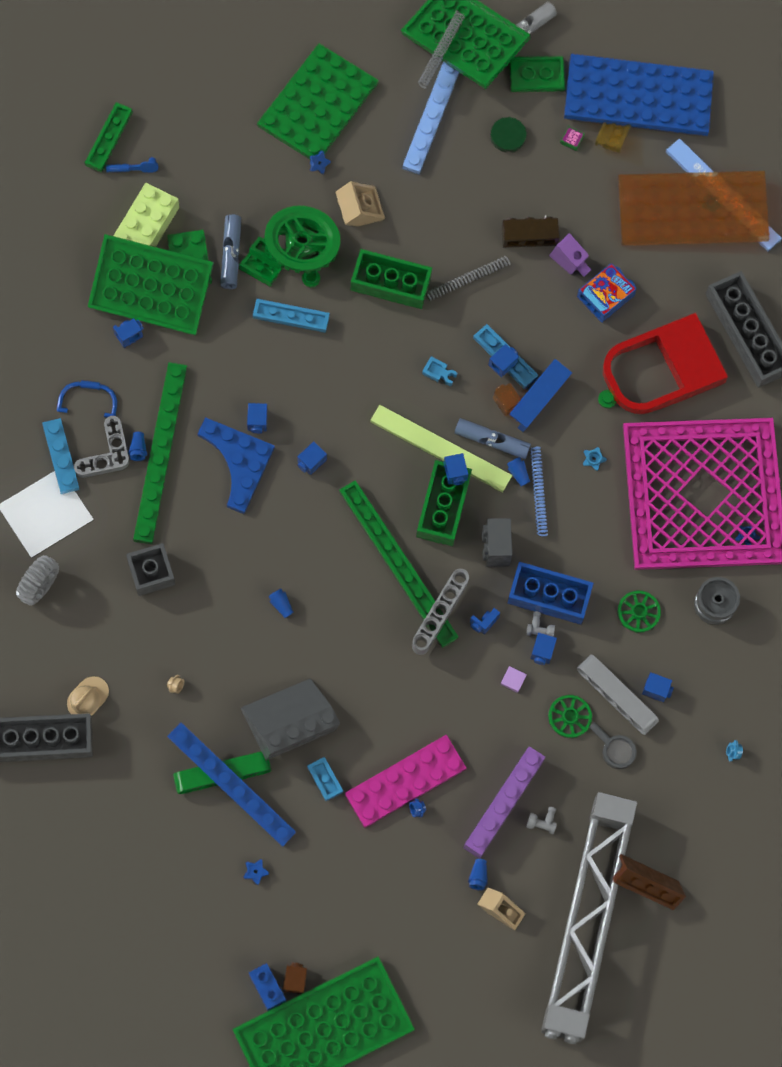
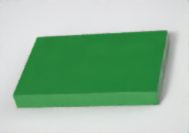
[509,56,565,92]

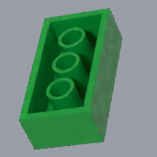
[350,249,433,309]
[416,460,472,546]

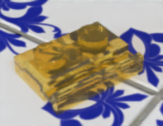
[595,122,631,153]

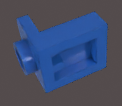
[470,608,500,635]

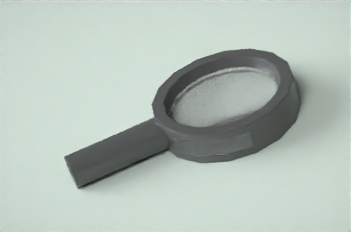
[589,722,636,769]

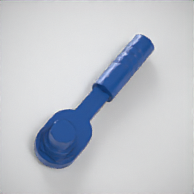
[106,157,159,173]

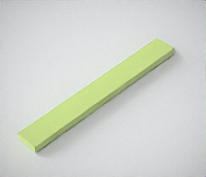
[370,405,512,493]

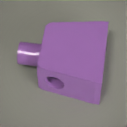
[549,233,592,277]

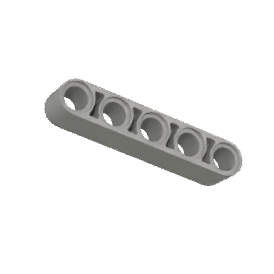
[412,569,469,655]
[577,655,659,735]

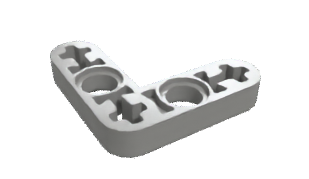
[74,416,129,478]

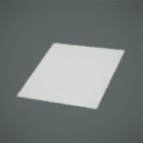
[0,471,94,557]

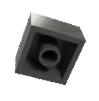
[482,518,512,567]
[126,543,176,596]

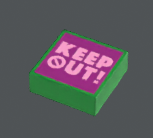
[560,126,585,151]

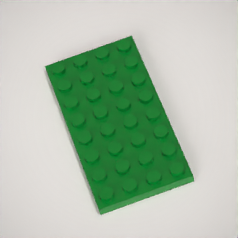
[232,956,415,1067]

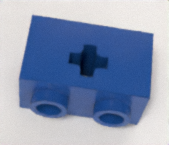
[249,963,286,1011]

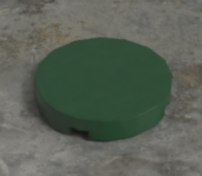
[490,117,527,152]

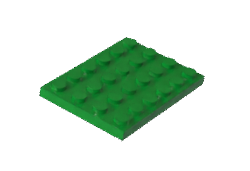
[401,0,530,89]
[257,43,378,160]
[88,234,214,335]

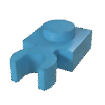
[422,356,457,386]

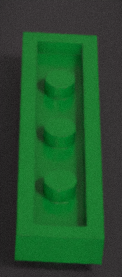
[84,102,133,173]

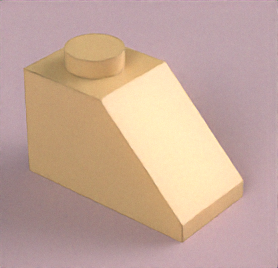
[478,888,525,930]

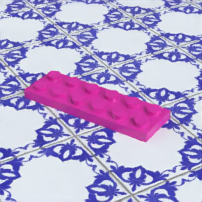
[345,735,467,828]

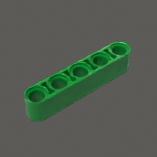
[173,751,272,794]

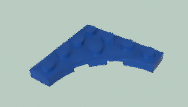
[198,417,275,514]

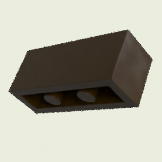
[502,216,560,248]

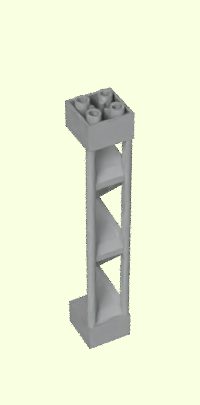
[541,792,637,1045]

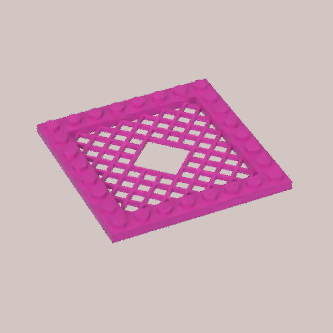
[623,418,782,570]

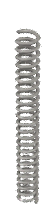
[418,10,465,88]
[427,256,511,301]

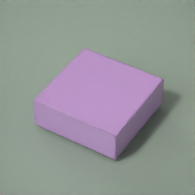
[500,666,527,693]

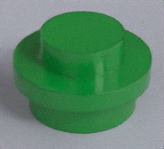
[302,270,320,288]
[598,390,616,408]

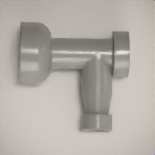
[527,611,555,637]
[526,807,557,834]

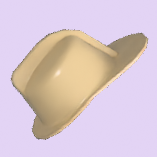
[67,676,109,716]

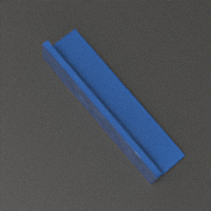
[510,359,572,432]

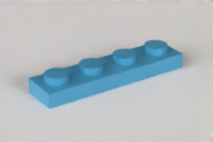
[253,299,330,333]
[473,324,539,389]
[42,418,79,494]

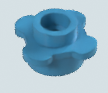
[726,740,743,762]

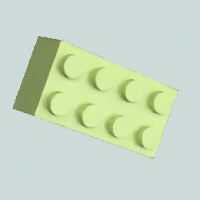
[114,183,179,247]

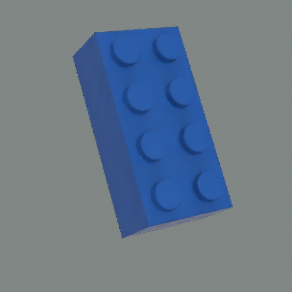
[507,562,593,625]

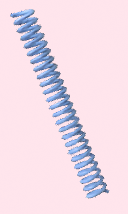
[530,447,548,536]

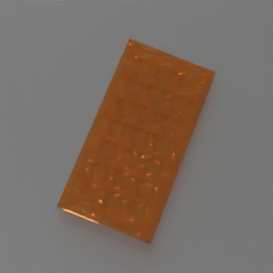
[618,171,769,245]

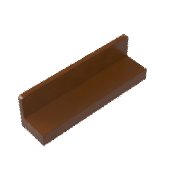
[612,854,686,910]

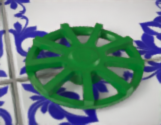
[617,590,661,633]
[548,695,592,738]

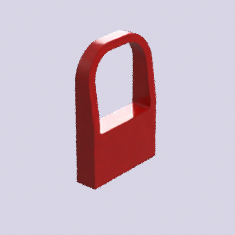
[603,313,728,414]

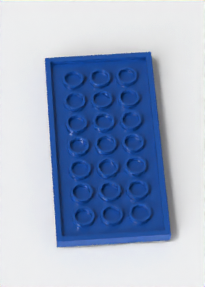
[564,54,714,136]

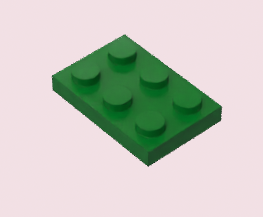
[167,230,212,284]

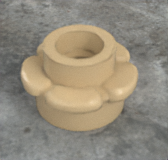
[167,675,184,694]

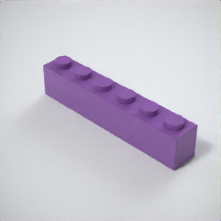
[463,747,545,859]

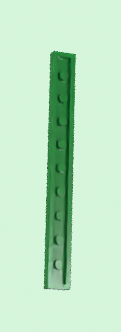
[133,362,187,545]
[339,480,459,648]

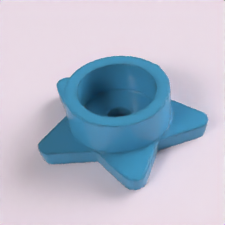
[583,447,607,471]

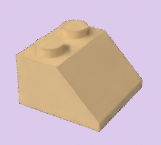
[336,181,385,227]

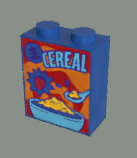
[577,263,637,323]

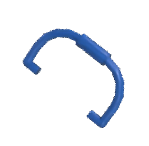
[57,380,117,418]

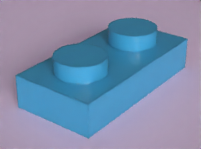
[307,757,343,801]

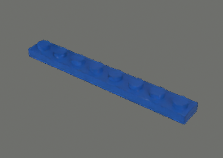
[167,723,296,847]

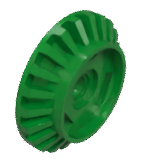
[264,206,340,274]

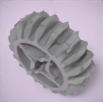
[16,555,59,605]

